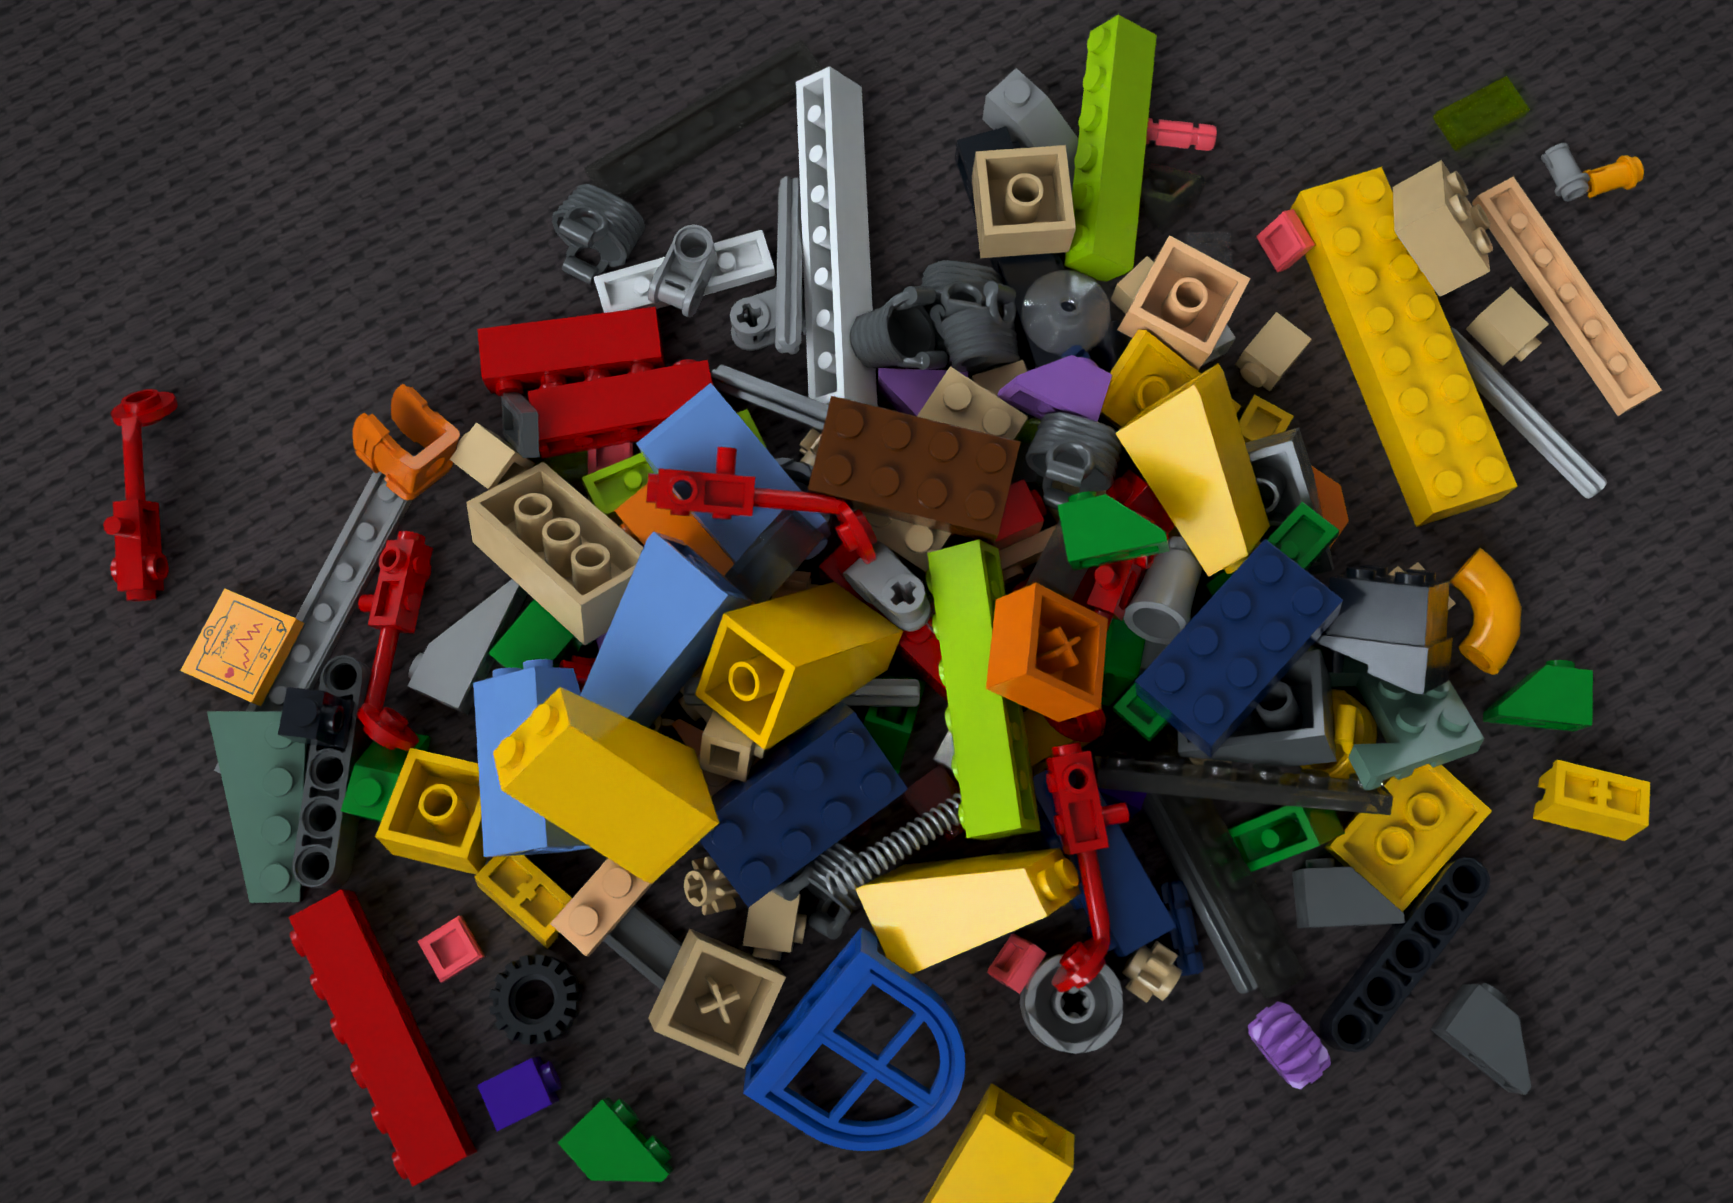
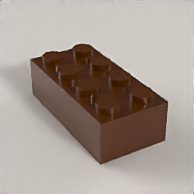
[808,396,1020,543]

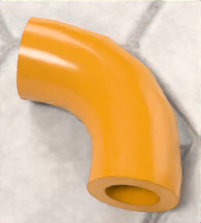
[1449,548,1522,675]

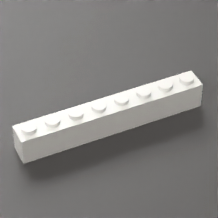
[796,66,877,407]

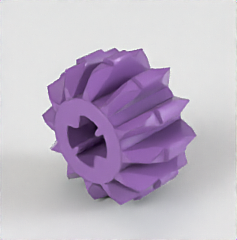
[1248,1001,1331,1089]

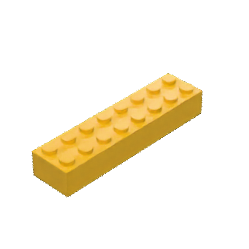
[1290,167,1518,527]

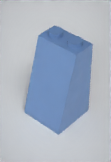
[636,383,831,594]
[580,531,753,728]
[473,659,591,857]

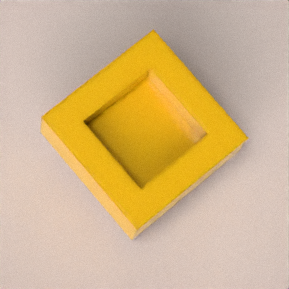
[1239,394,1294,443]

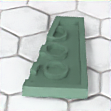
[207,711,307,903]

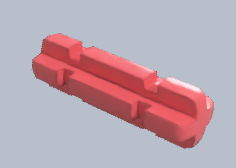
[1146,118,1217,151]

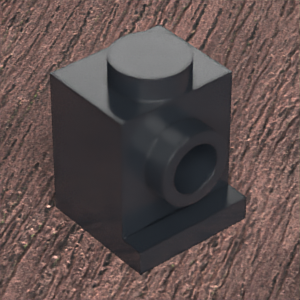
[278,687,355,749]

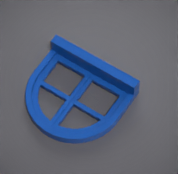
[743,927,965,1151]

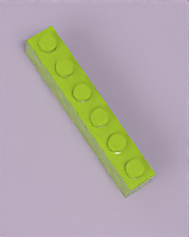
[1064,14,1157,282]
[926,539,1041,840]

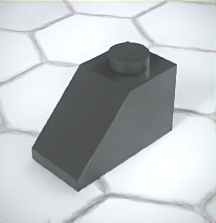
[1292,858,1405,929]
[1431,983,1531,1095]

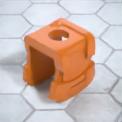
[353,384,460,500]

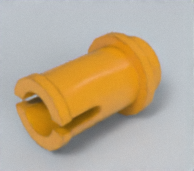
[1583,155,1644,198]

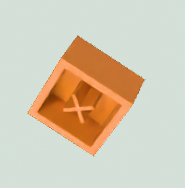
[986,583,1108,722]

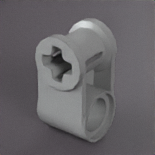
[648,224,718,318]
[730,287,806,351]
[843,541,931,632]

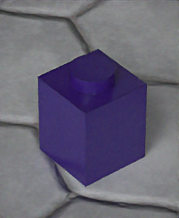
[477,1056,562,1131]

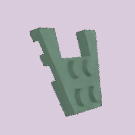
[1307,646,1484,790]

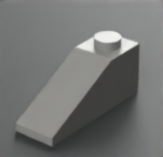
[982,68,1078,193]
[408,579,528,715]

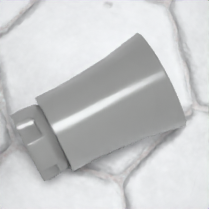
[1124,536,1202,644]

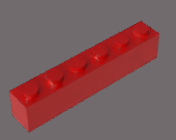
[288,889,477,1187]

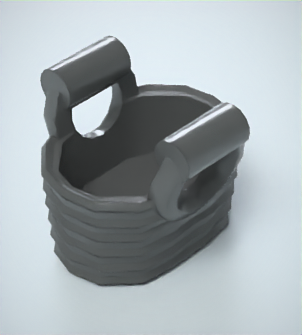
[552,184,646,286]
[921,260,1003,355]
[930,281,1020,375]
[850,286,948,370]
[1025,412,1123,510]
[772,841,875,939]

